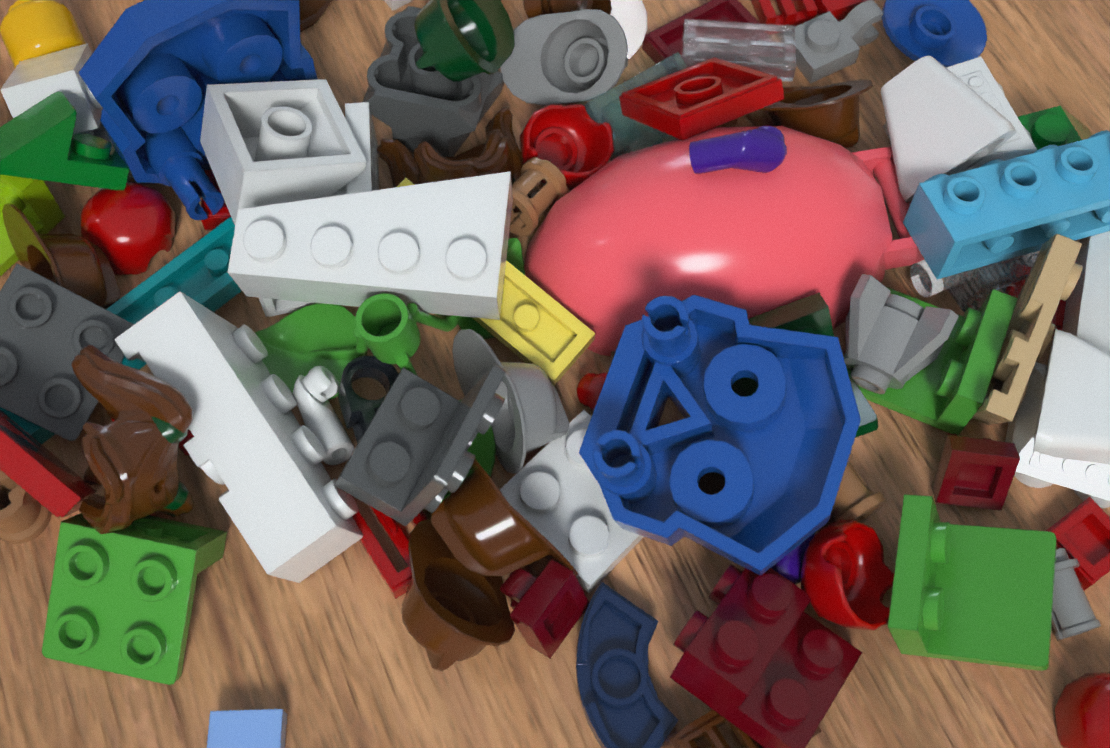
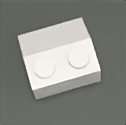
[200,79,367,225]

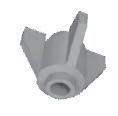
[844,274,959,394]

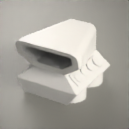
[880,56,1037,203]
[1005,329,1110,508]

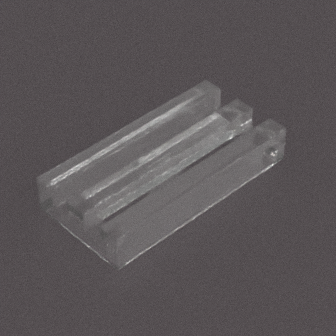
[682,19,796,82]

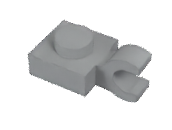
[781,0,883,84]

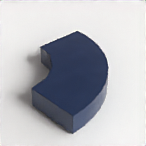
[576,582,678,748]

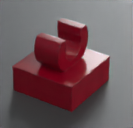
[932,433,1020,511]
[500,559,589,659]

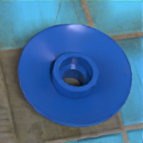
[882,0,987,68]

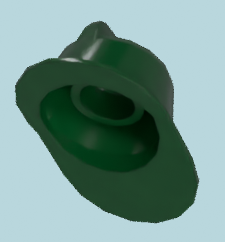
[414,0,515,82]

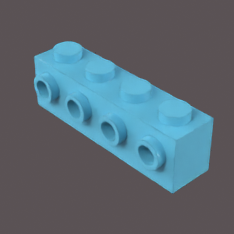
[903,130,1110,279]

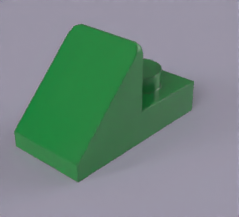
[0,92,130,191]

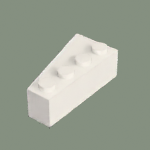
[227,171,513,320]
[114,291,363,583]

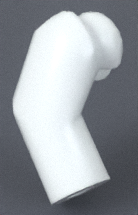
[293,366,354,465]

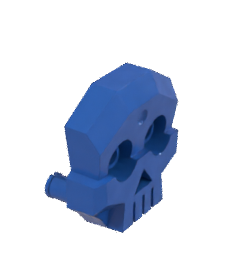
[78,0,318,220]
[579,295,861,576]

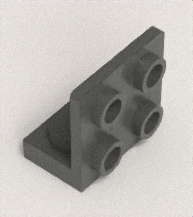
[0,264,134,441]
[334,364,506,526]

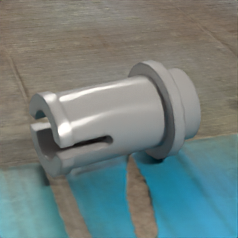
[1052,548,1101,641]

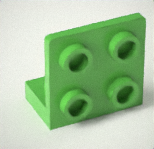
[846,286,1018,436]
[888,494,1057,671]
[42,513,227,685]

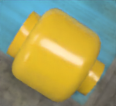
[0,0,86,68]

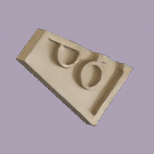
[972,234,1083,425]

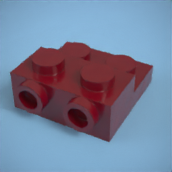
[669,564,863,748]

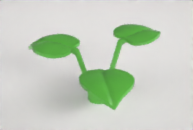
[255,238,525,504]

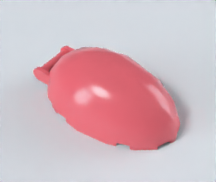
[524,126,925,356]

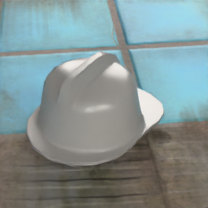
[500,9,628,105]
[452,329,569,474]

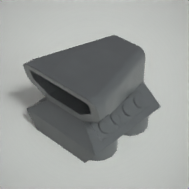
[363,6,504,157]

